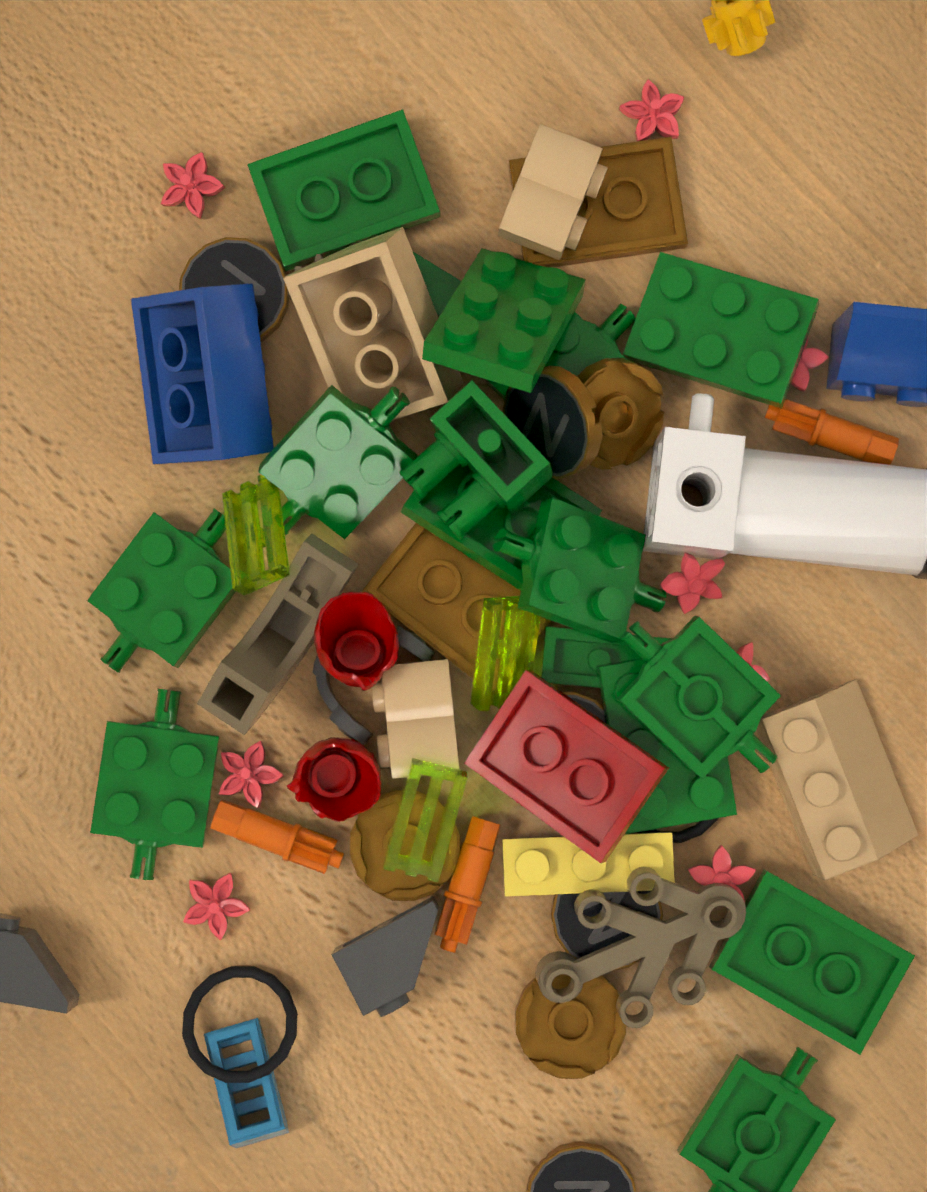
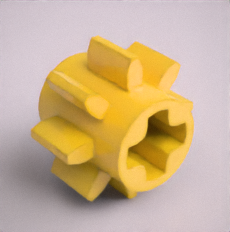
[702,0,776,56]

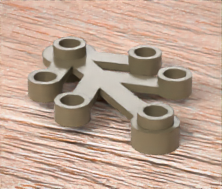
[536,867,746,1028]

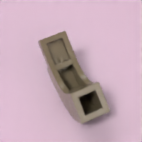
[197,534,359,735]

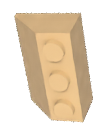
[283,227,464,420]
[756,679,918,880]

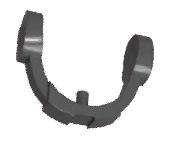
[313,626,435,745]

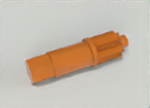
[764,399,899,465]
[210,800,345,874]
[435,816,501,953]

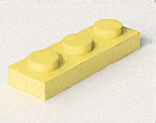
[502,832,675,896]

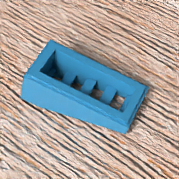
[204,1018,289,1148]

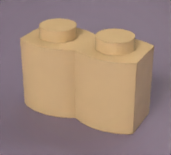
[498,124,608,260]
[372,659,460,779]

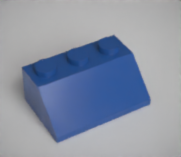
[131,283,274,464]
[826,302,927,407]

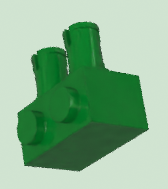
[398,380,553,541]

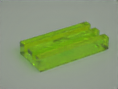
[222,475,290,596]
[470,596,540,711]
[383,758,468,883]

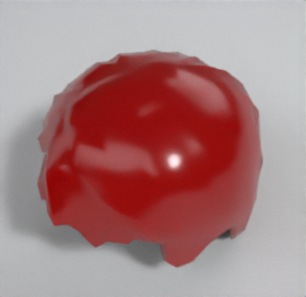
[314,592,399,691]
[287,737,382,822]

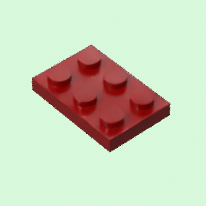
[464,670,669,863]

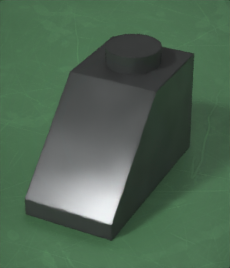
[332,896,439,1017]
[0,913,80,1014]

